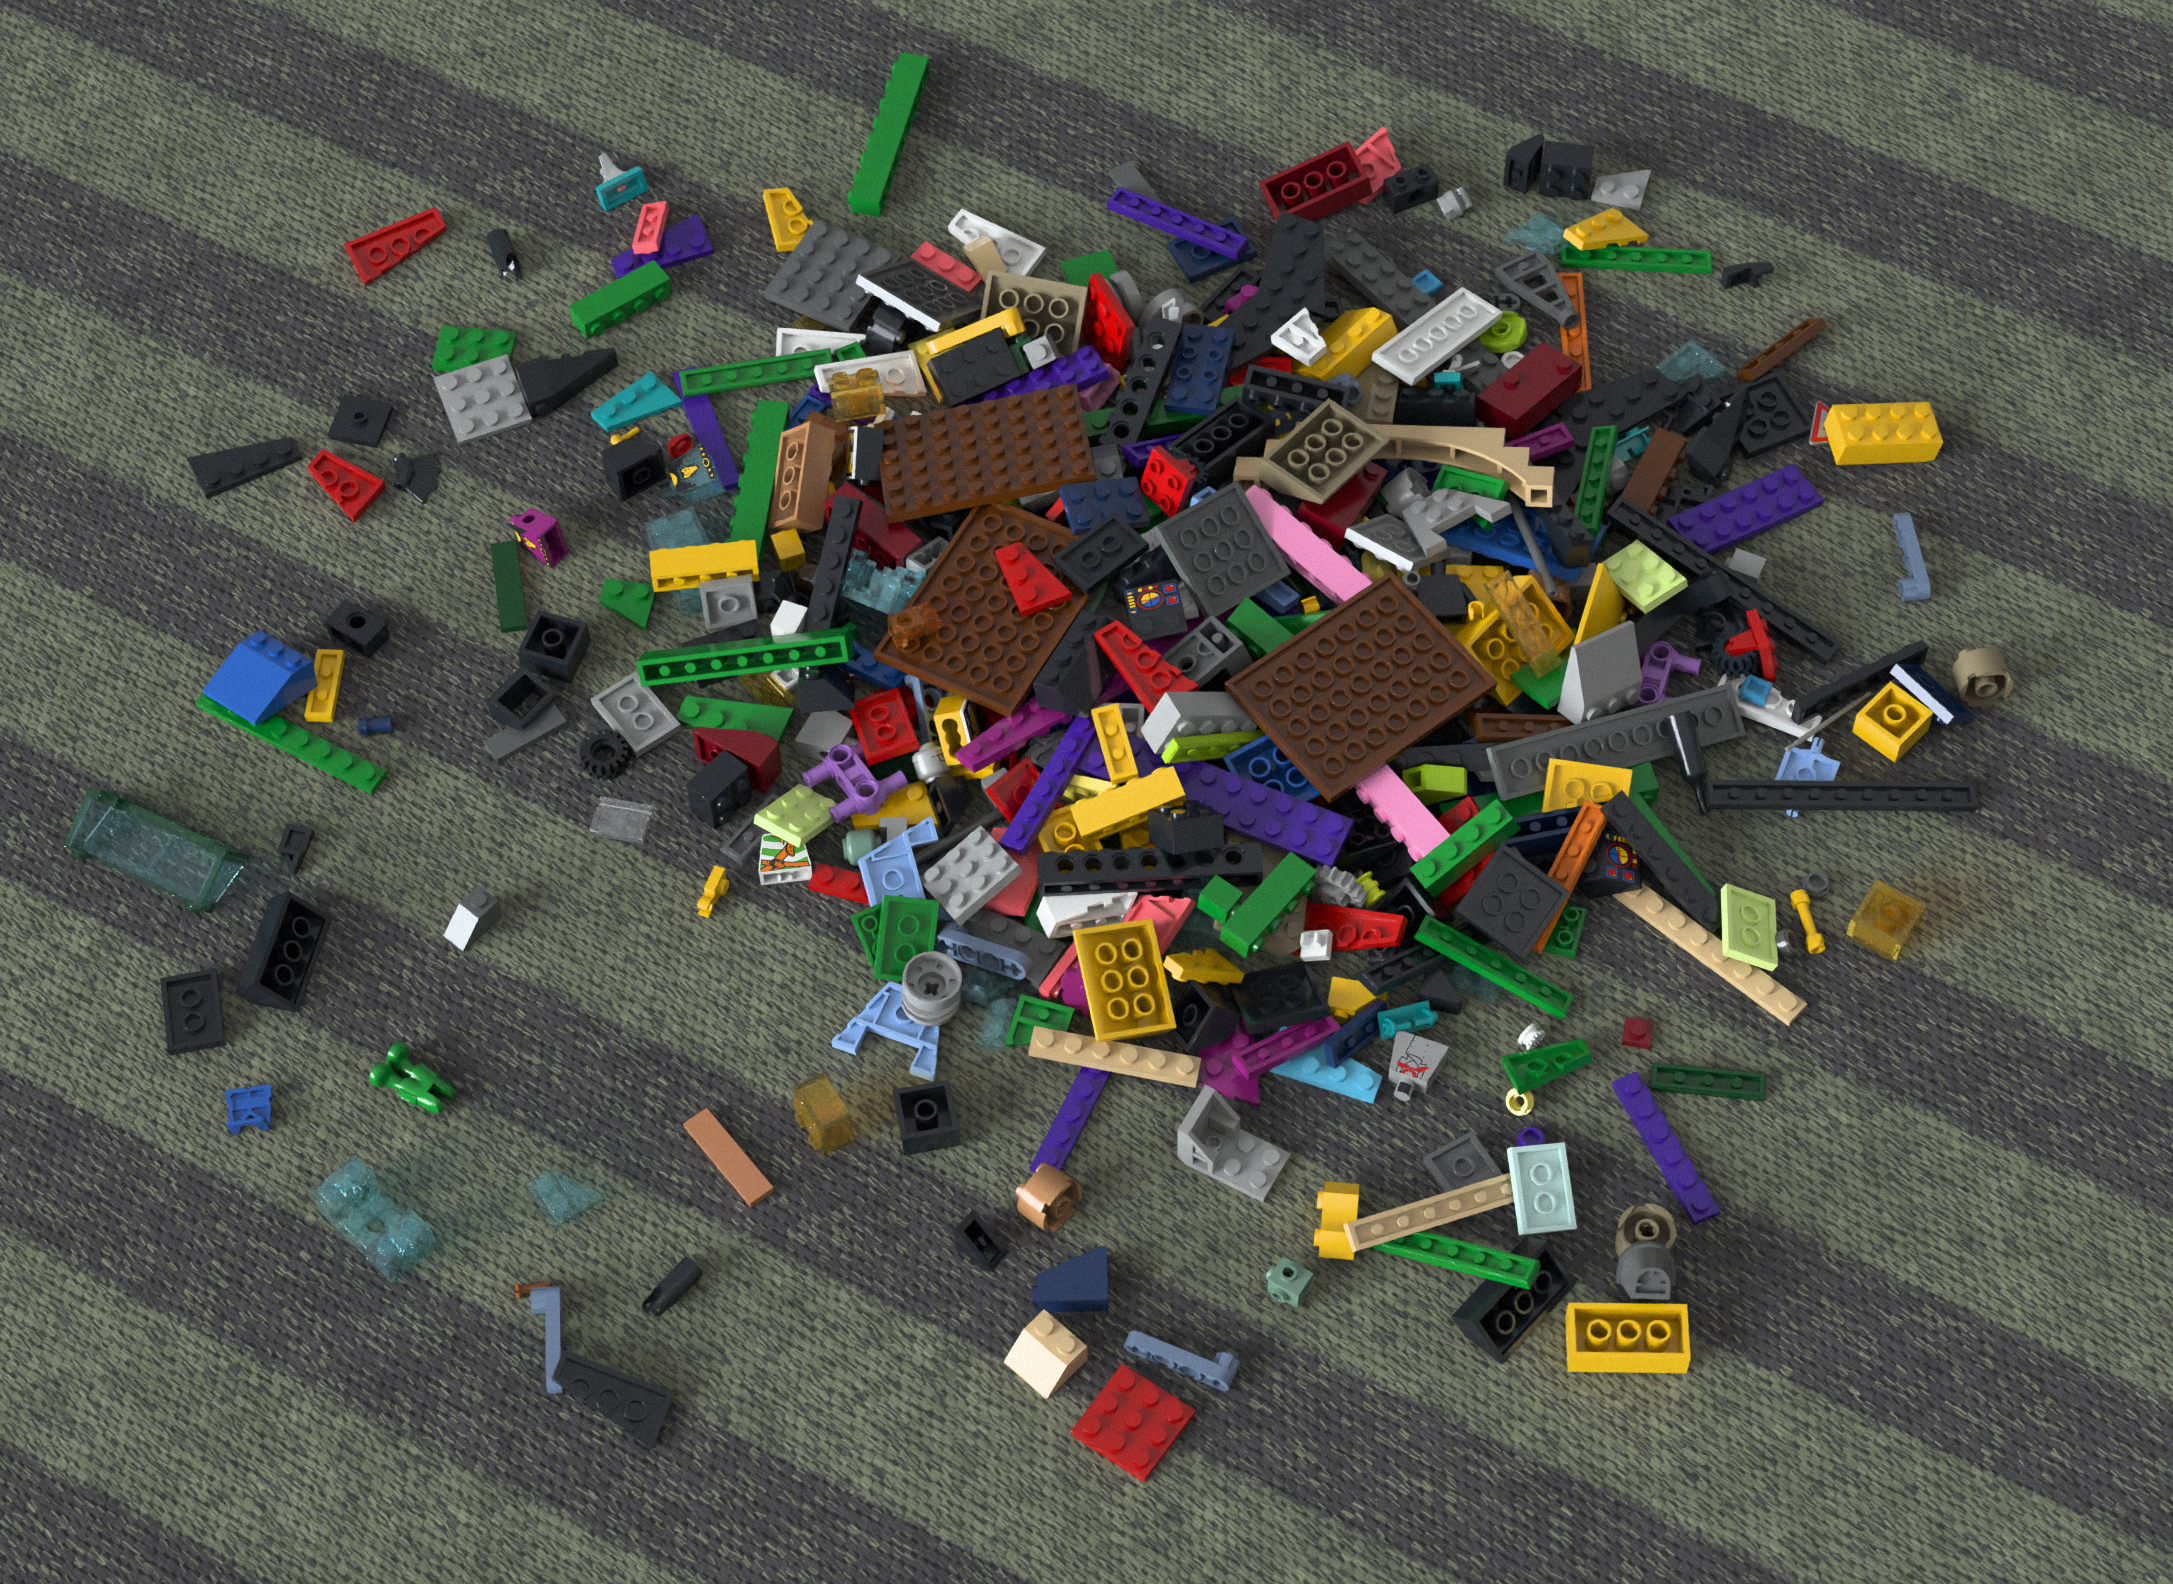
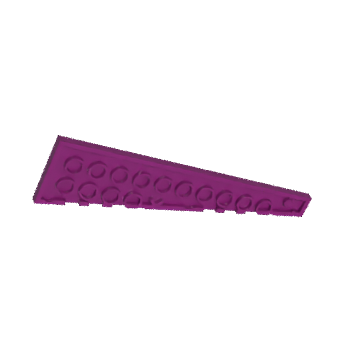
[955,604,1239,773]

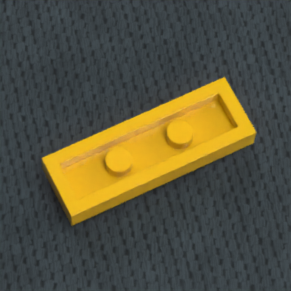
[304,649,345,722]
[1091,703,1139,785]

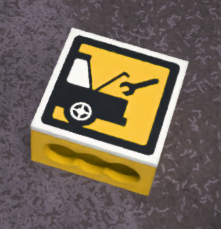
[933,695,981,766]

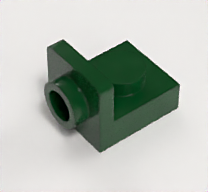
[1008,334,1035,375]

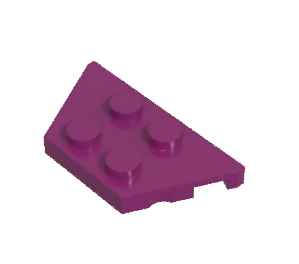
[1199,1017,1260,1107]

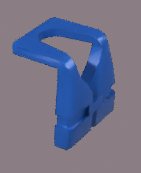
[225,1084,272,1135]

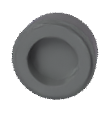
[1775,928,1799,958]

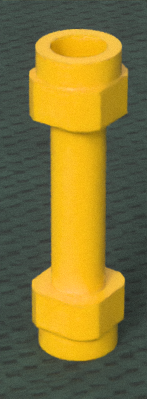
[1790,889,1826,954]

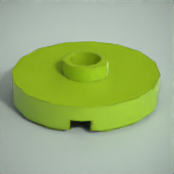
[1477,311,1528,354]

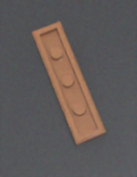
[683,1108,774,1207]

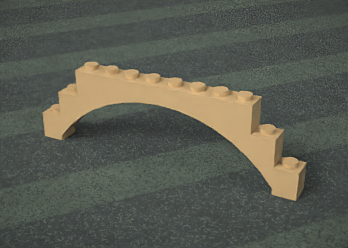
[1233,422,1554,507]

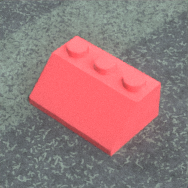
[983,828,1041,916]

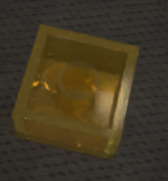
[826,368,886,422]
[1846,879,1927,962]
[792,1072,854,1156]

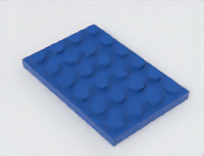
[1438,497,1608,583]

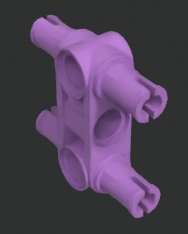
[1629,641,1702,709]
[802,743,908,824]

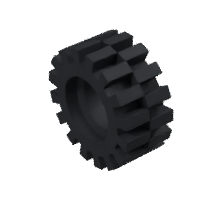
[580,729,630,780]

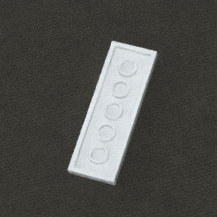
[1371,287,1503,386]

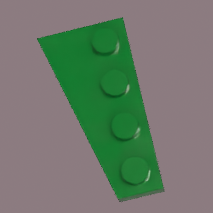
[676,695,795,745]

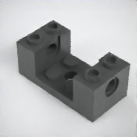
[1135,615,1254,714]

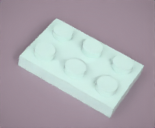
[1507,1142,1577,1236]

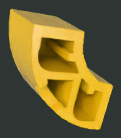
[1314,1181,1359,1260]

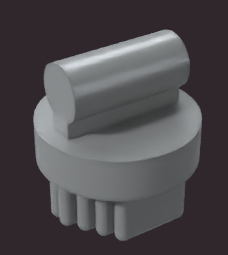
[1437,186,1473,221]

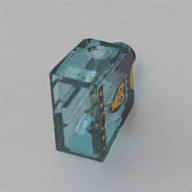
[660,442,726,505]

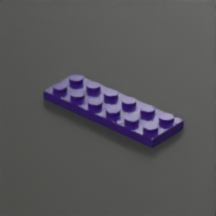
[961,345,1110,405]
[1666,464,1824,555]

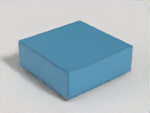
[1411,269,1443,297]
[1738,674,1773,707]

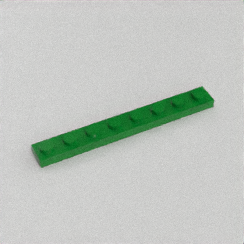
[195,693,388,795]

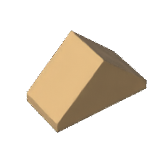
[963,235,1008,285]

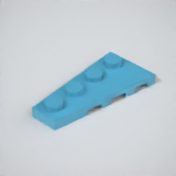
[1269,1026,1383,1104]

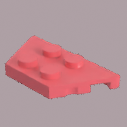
[1355,127,1402,205]
[1122,894,1197,957]

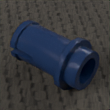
[358,715,393,737]

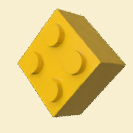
[1852,681,1934,763]

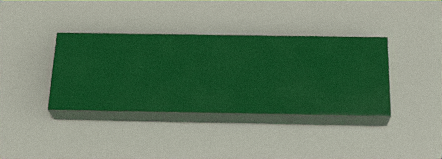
[490,540,528,633]
[1650,1062,1766,1102]

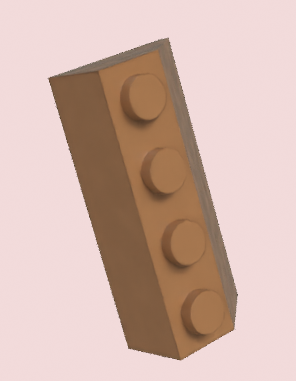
[767,421,836,534]

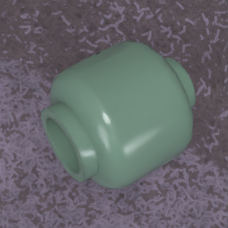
[842,829,881,866]

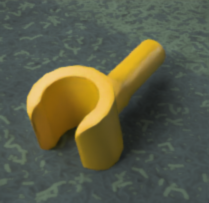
[611,427,640,445]

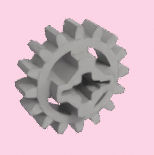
[1312,865,1367,909]

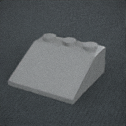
[1557,620,1642,724]

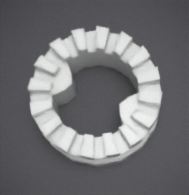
[1518,1023,1545,1050]

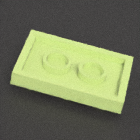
[1596,539,1688,614]
[754,784,837,848]
[1721,883,1778,971]

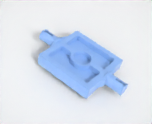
[1775,737,1840,817]

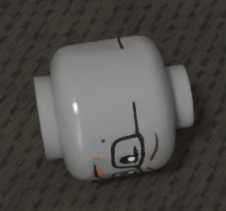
[912,742,951,784]

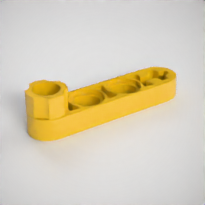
[926,307,1026,356]

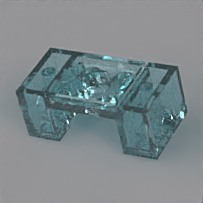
[812,548,926,617]
[311,1154,437,1284]

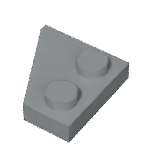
[1591,170,1651,211]

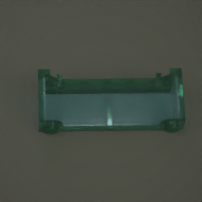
[63,786,250,915]

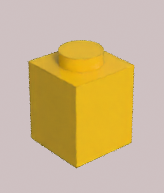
[771,528,806,573]

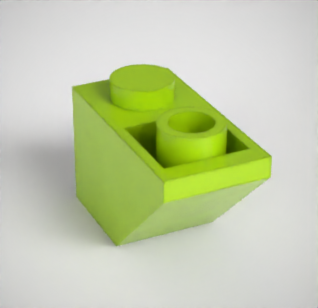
[1403,764,1467,806]

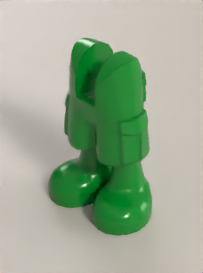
[369,1041,456,1114]

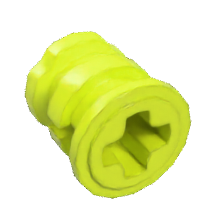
[1355,871,1386,908]

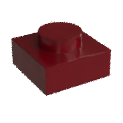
[1621,1016,1654,1049]

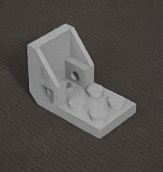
[1177,1085,1291,1203]

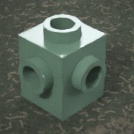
[1266,1257,1313,1308]

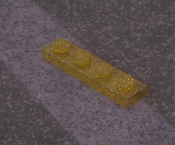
[1483,570,1563,678]

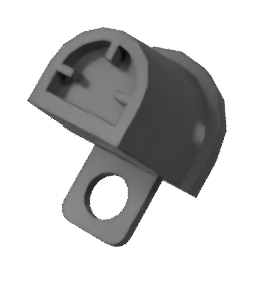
[1616,1240,1676,1304]

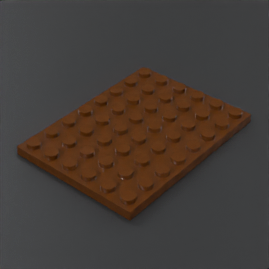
[873,384,1096,524]
[873,501,1101,717]
[1224,571,1498,803]

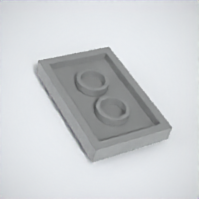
[591,672,681,758]

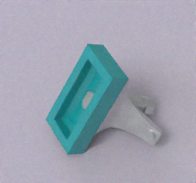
[595,153,649,212]
[1434,354,1482,392]

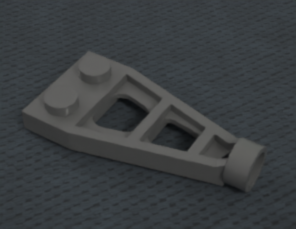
[1495,248,1580,330]

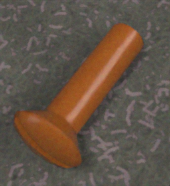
[515,1281,550,1299]

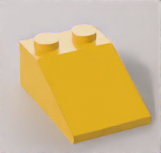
[1036,803,1103,873]

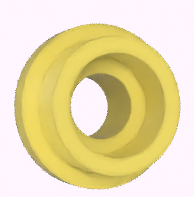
[1506,1088,1534,1116]

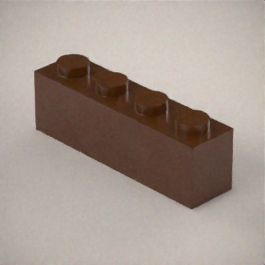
[1621,427,1687,518]

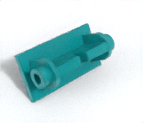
[1615,426,1652,463]
[1377,1000,1438,1040]

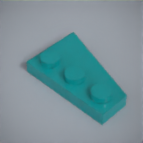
[591,371,683,432]

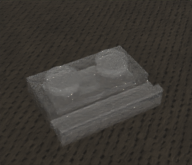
[590,796,654,844]

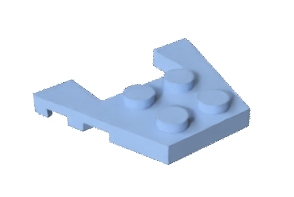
[858,816,954,921]
[832,981,940,1082]

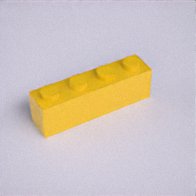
[649,540,760,592]
[1070,766,1187,845]

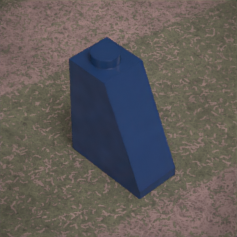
[1031,1246,1108,1313]

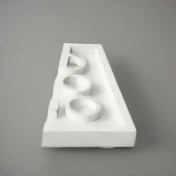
[948,209,1046,276]
[814,350,927,397]
[1718,673,1822,742]

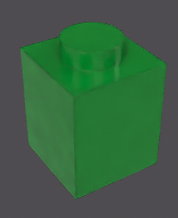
[1197,875,1243,925]

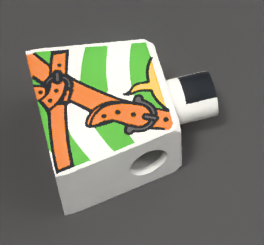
[759,833,812,885]

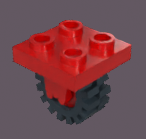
[1139,445,1209,518]
[1712,609,1779,683]

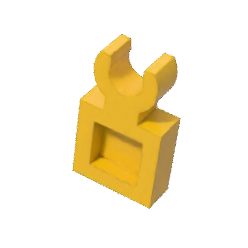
[697,865,729,918]

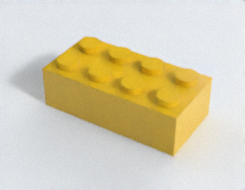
[1824,402,1943,465]
[1565,1303,1691,1373]

